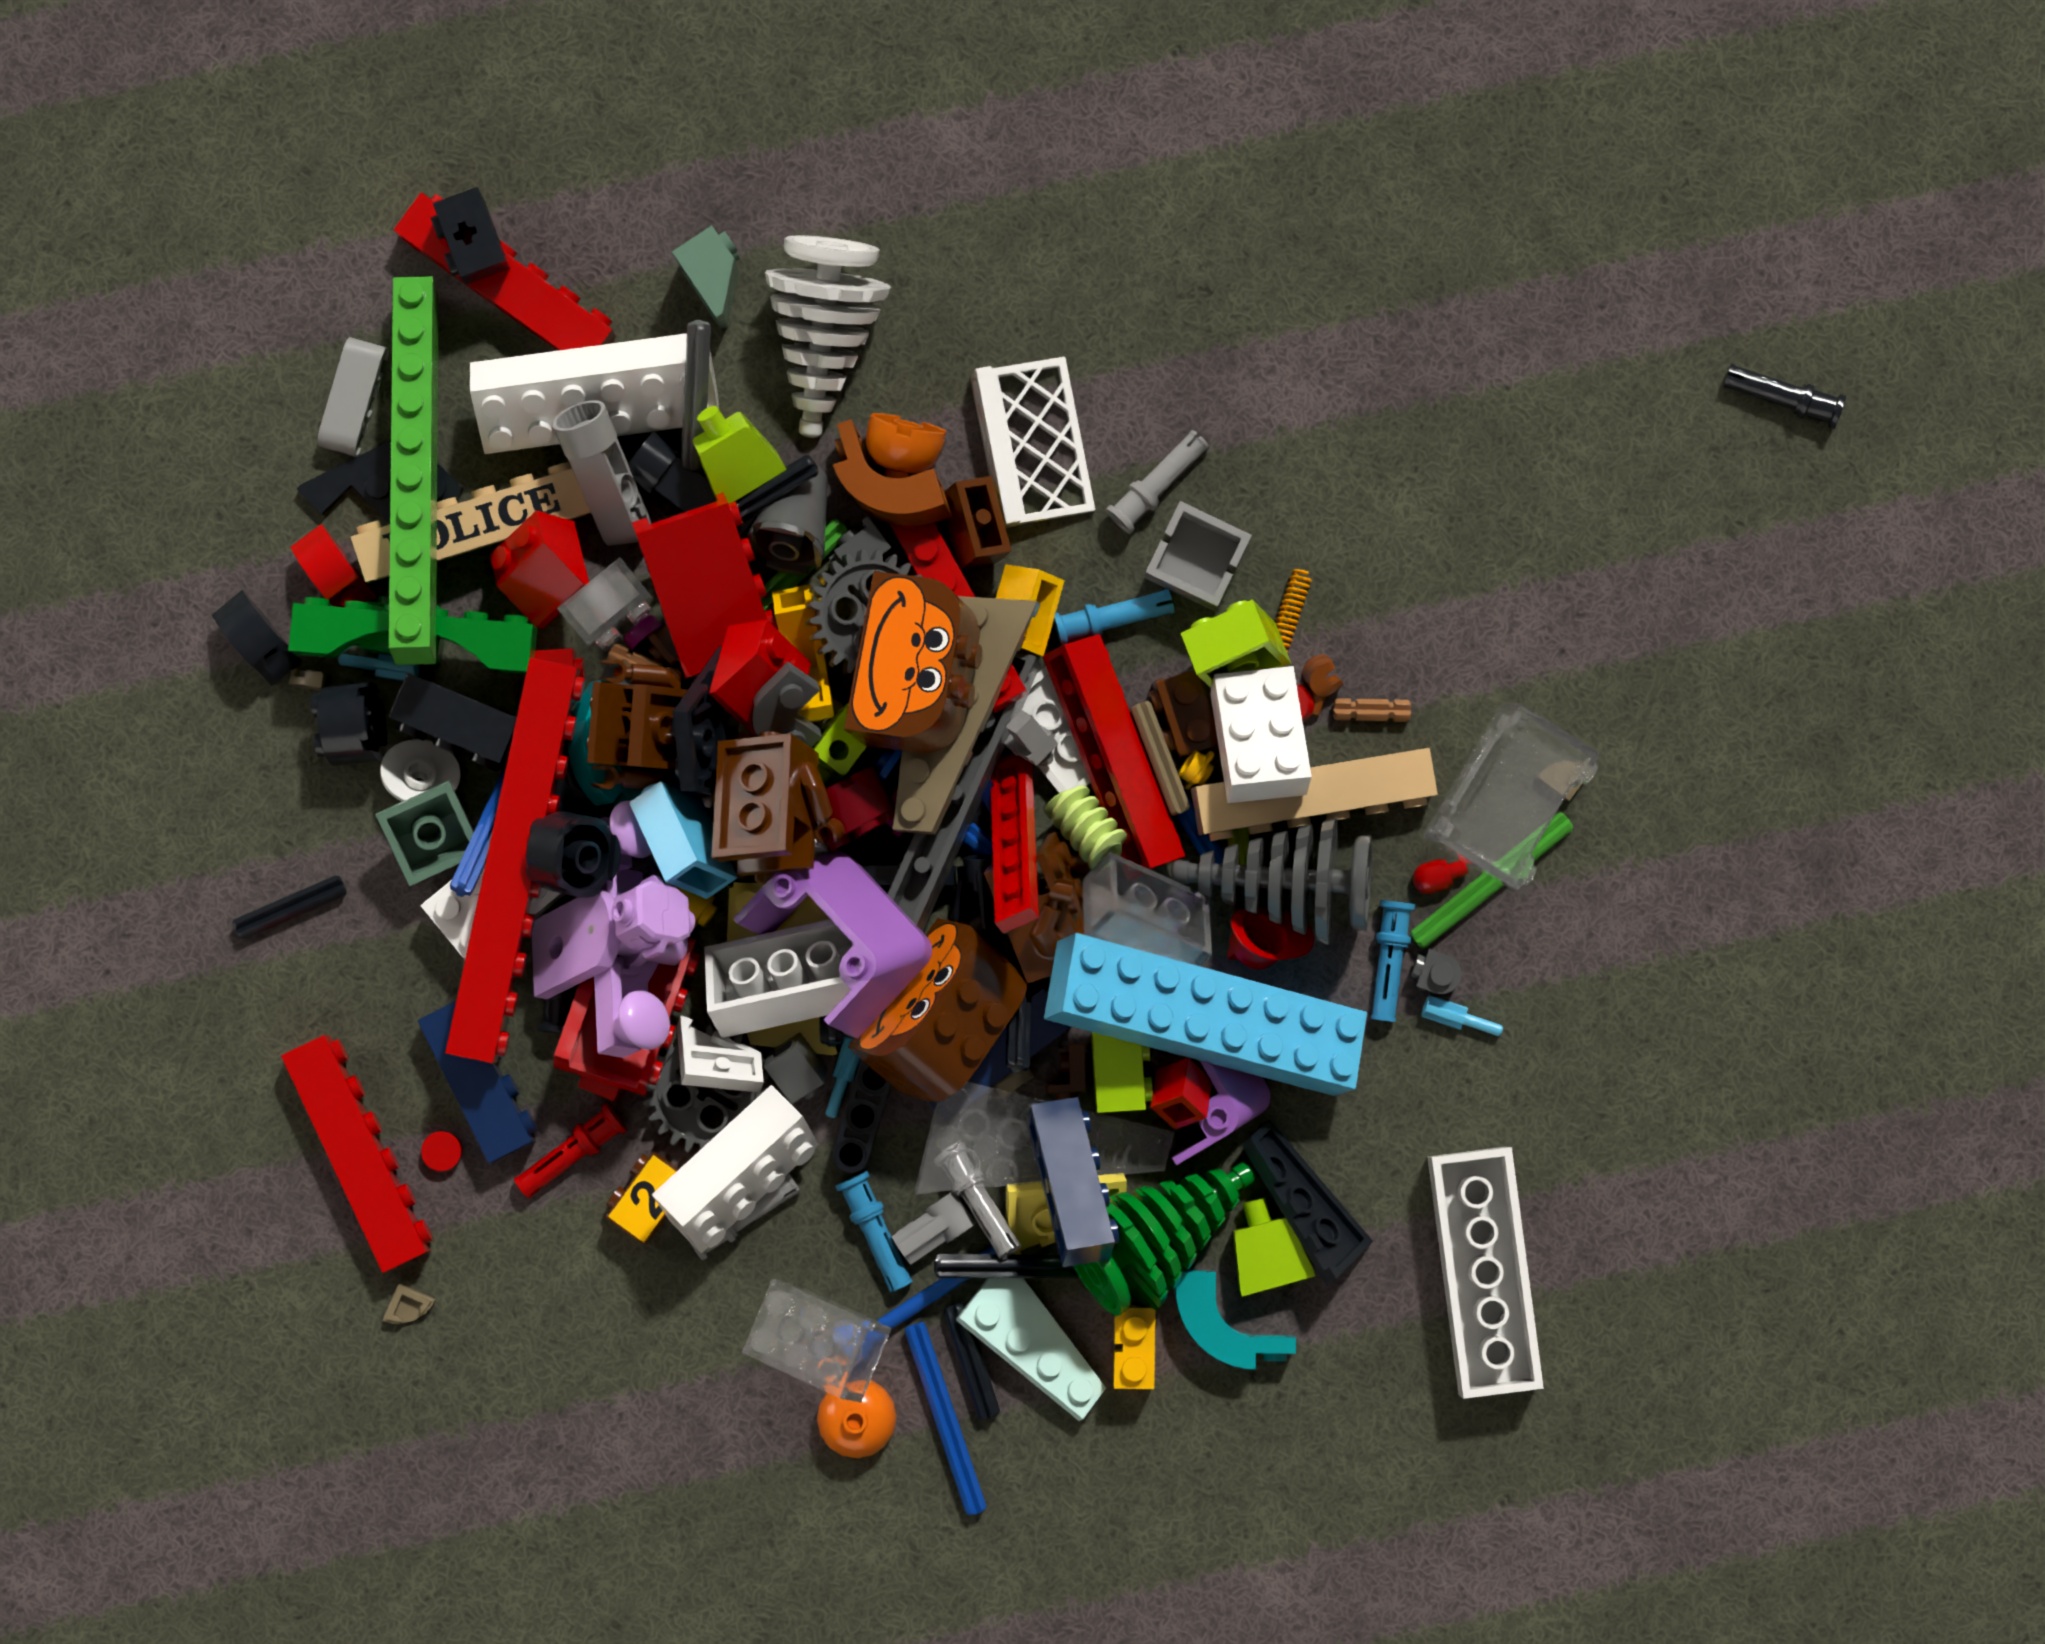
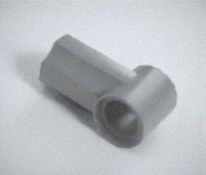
[892,1192,976,1265]

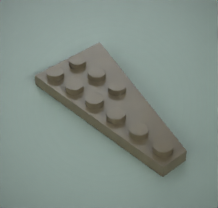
[893,596,1041,835]

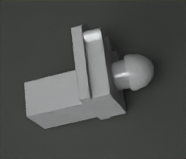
[1005,710,1058,766]

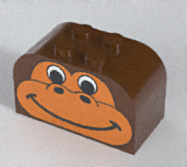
[844,571,982,754]
[848,918,1027,1102]

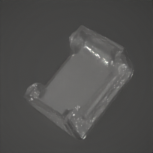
[1423,703,1600,891]

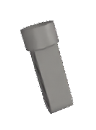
[552,400,651,546]

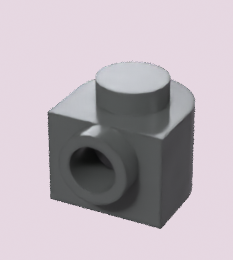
[1410,949,1462,994]

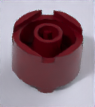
[816,765,895,852]

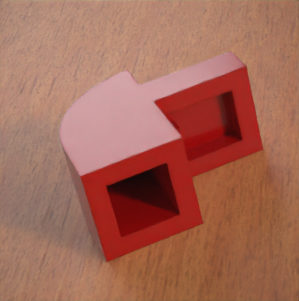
[290,524,377,607]

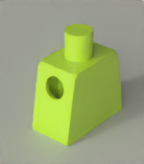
[692,406,787,503]
[812,703,867,786]
[1233,1197,1315,1297]

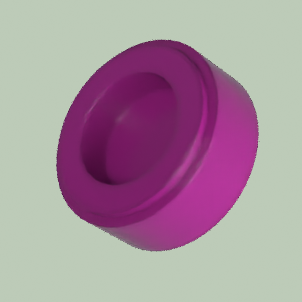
[623,615,662,652]

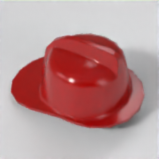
[1227,907,1314,970]

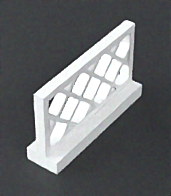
[970,357,1095,528]

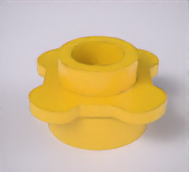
[1178,750,1214,791]

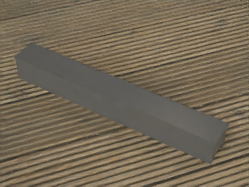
[888,651,1041,932]

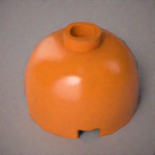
[865,413,946,478]
[817,1378,897,1459]

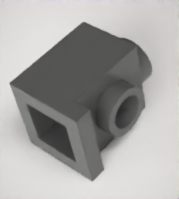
[829,516,892,567]

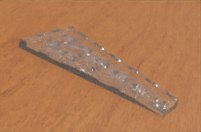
[914,1082,1174,1195]

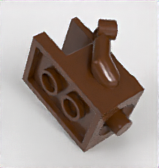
[587,659,688,789]
[711,731,845,876]
[984,832,1100,984]

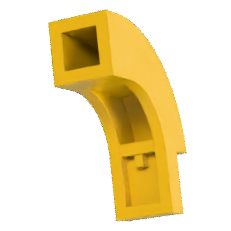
[772,584,834,723]

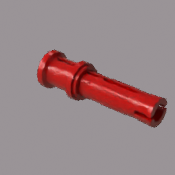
[514,1102,628,1199]

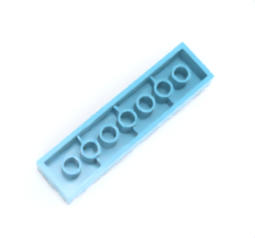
[1044,933,1367,1096]

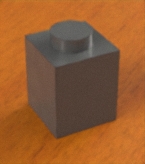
[764,1032,828,1104]

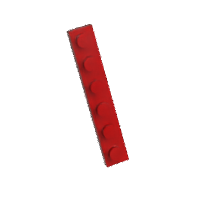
[890,523,1029,714]
[990,753,1039,934]

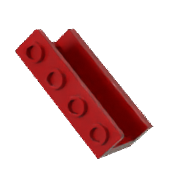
[632,492,778,678]
[553,938,701,1096]

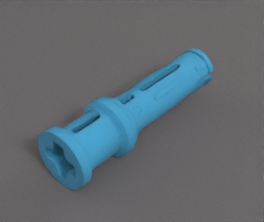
[1053,589,1174,647]
[1370,900,1416,1022]
[835,1171,913,1292]

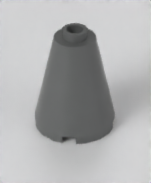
[747,464,828,575]

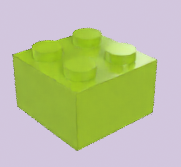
[1181,599,1291,688]
[1091,1032,1153,1113]

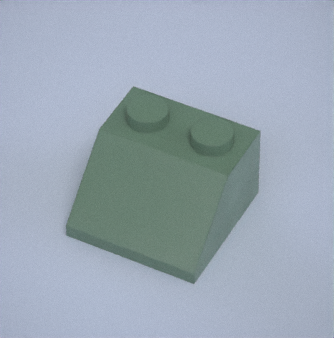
[672,225,740,331]
[375,781,474,886]

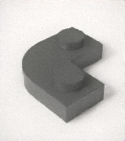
[752,662,822,748]

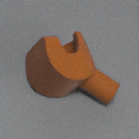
[1302,654,1343,715]

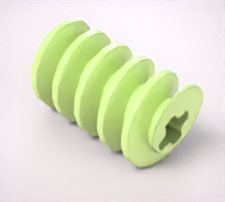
[1044,785,1127,872]

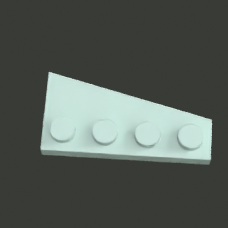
[956,1278,1106,1421]

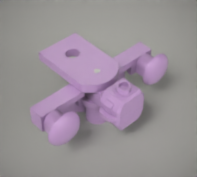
[532,800,695,1058]

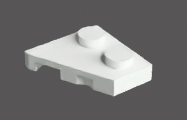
[677,1016,764,1093]

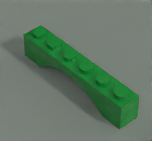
[288,597,538,675]

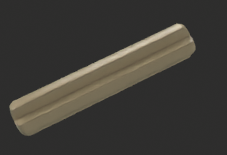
[1130,701,1190,816]

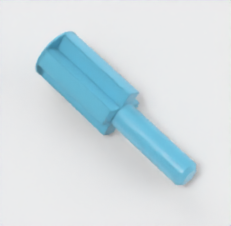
[338,654,420,681]
[1422,994,1503,1036]
[825,1037,861,1118]

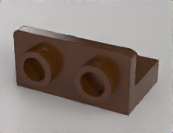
[1148,670,1218,759]

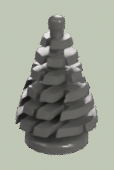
[1171,818,1372,945]

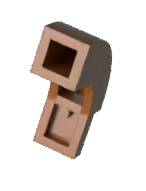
[833,419,952,526]

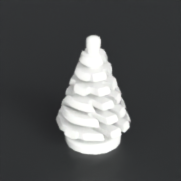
[765,235,891,438]

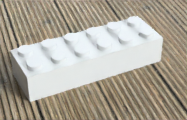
[470,333,719,454]
[1427,1147,1544,1399]

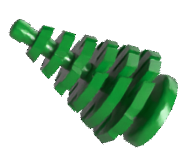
[1073,1163,1256,1316]

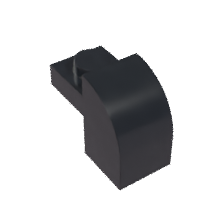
[212,590,302,686]

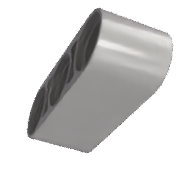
[317,337,389,457]

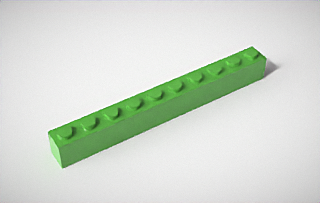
[389,276,439,665]

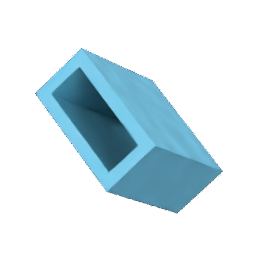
[629,781,738,899]

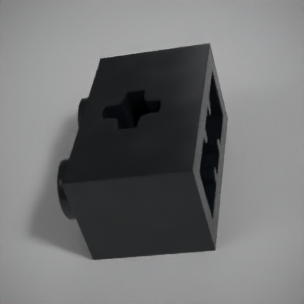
[430,187,510,285]

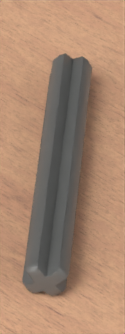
[681,320,711,471]

